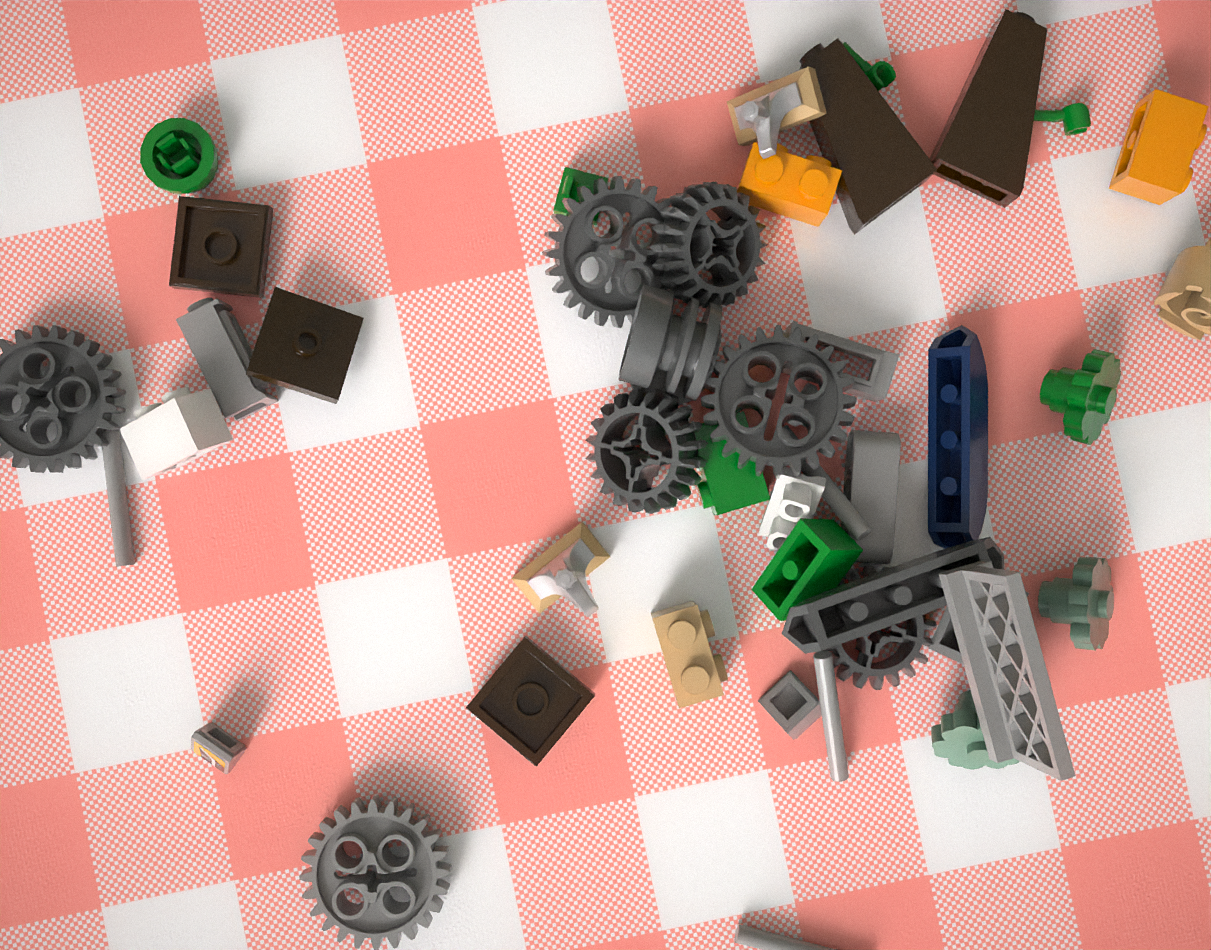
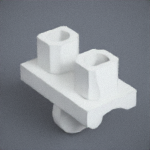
[758,466,826,551]

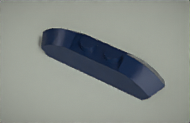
[928,325,988,549]

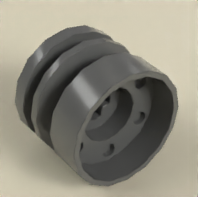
[618,284,722,401]

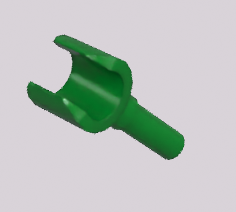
[842,42,896,91]
[1034,103,1091,136]

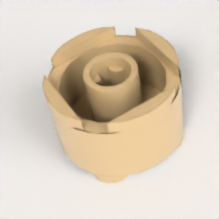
[1154,239,1211,340]

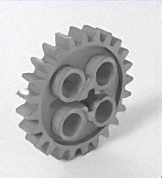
[299,795,452,950]

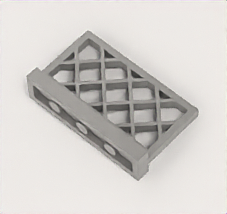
[939,560,1076,781]

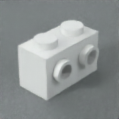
[120,387,233,480]

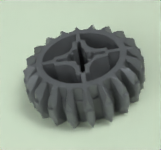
[650,182,768,308]
[585,388,708,514]
[823,565,937,690]

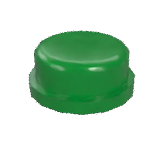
[140,118,218,194]

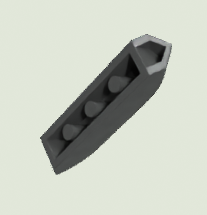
[782,537,1005,654]

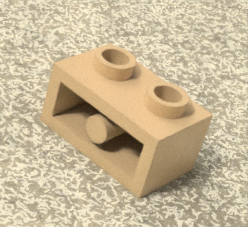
[650,601,728,709]

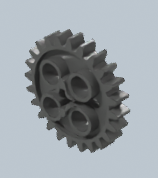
[542,176,671,328]
[0,325,126,473]
[701,325,857,479]

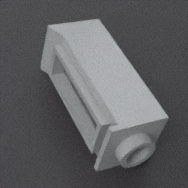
[176,298,279,421]
[781,321,900,402]

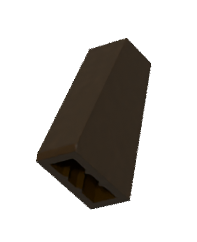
[929,9,1048,208]
[799,38,937,235]

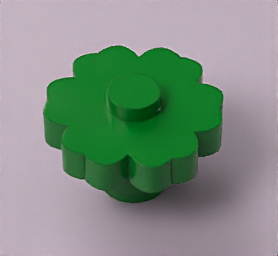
[1040,349,1121,445]

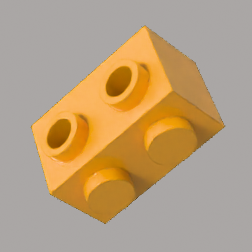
[1109,89,1209,205]
[737,142,842,227]

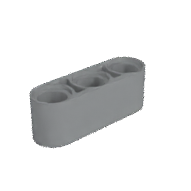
[841,430,901,565]

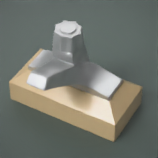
[727,67,827,159]
[511,521,610,617]

